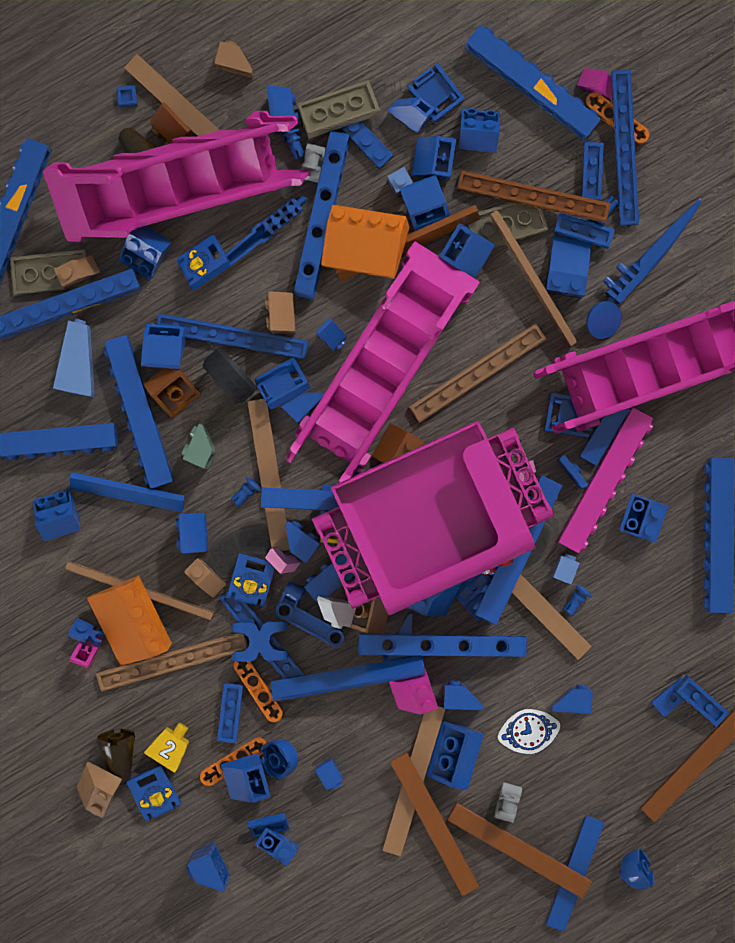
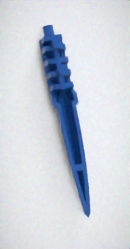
[226,195,307,265]
[603,198,701,305]

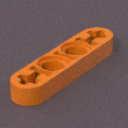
[585,92,649,145]
[234,661,283,722]
[200,737,266,786]

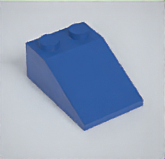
[545,236,591,299]

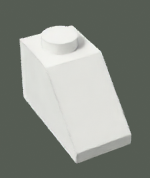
[317,596,356,629]

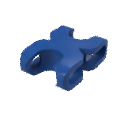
[231,621,288,662]

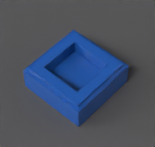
[116,85,138,108]

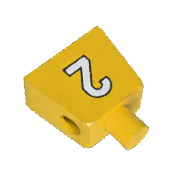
[144,723,189,773]

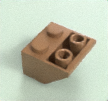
[265,292,296,335]

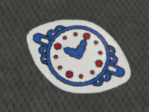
[498,709,560,754]

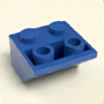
[458,108,500,153]
[412,136,456,182]
[399,175,450,231]
[439,223,496,278]
[119,226,172,280]
[141,324,186,369]
[33,489,81,541]
[619,493,668,543]
[176,513,208,553]
[286,520,321,563]
[221,753,271,803]

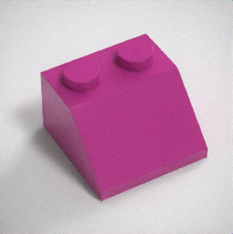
[389,666,438,715]

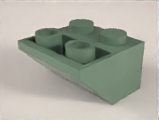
[182,424,216,470]

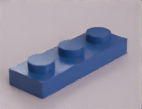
[340,121,393,169]
[581,142,604,201]
[554,213,615,249]
[674,675,729,727]
[217,683,244,743]

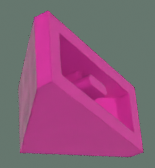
[576,68,612,102]
[69,638,102,668]

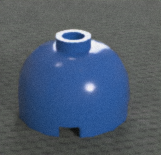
[260,739,298,780]
[619,849,654,890]

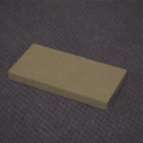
[297,80,381,139]
[467,202,548,248]
[10,249,90,296]

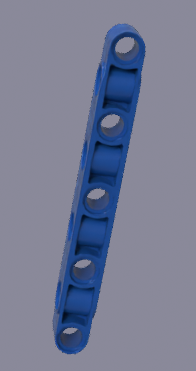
[294,131,350,300]
[358,634,527,657]

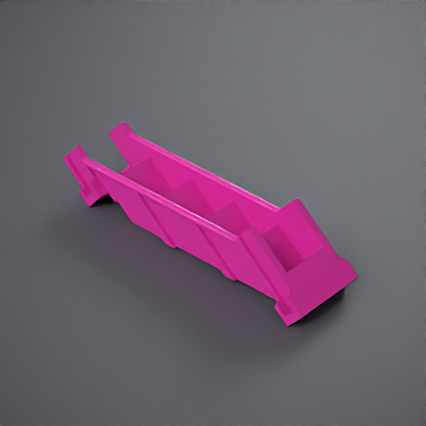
[43,111,311,242]
[286,242,480,484]
[533,301,735,433]

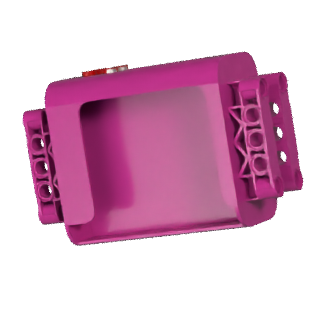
[312,421,554,616]

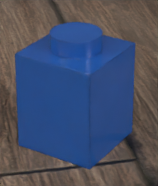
[315,757,344,790]

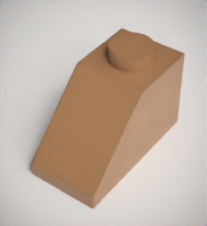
[214,41,254,78]
[54,255,101,290]
[184,557,227,598]

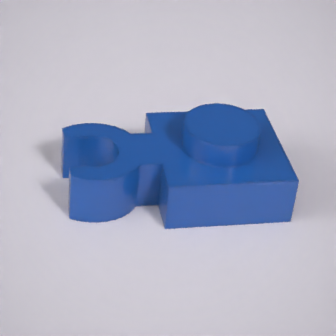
[68,618,105,647]

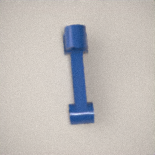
[276,581,344,647]

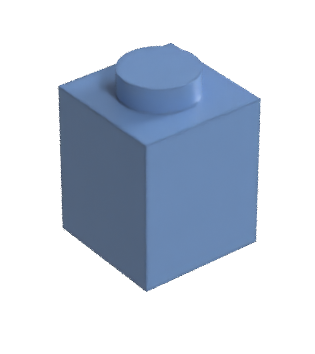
[387,167,413,197]
[551,553,580,584]

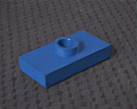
[557,455,589,489]
[651,677,685,717]
[248,813,290,838]

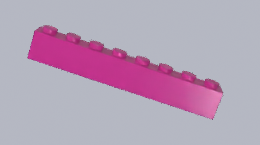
[557,408,653,553]

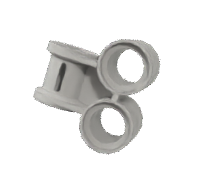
[301,144,326,183]
[494,782,522,823]

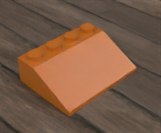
[321,205,410,279]
[87,575,172,666]

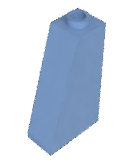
[53,319,95,398]

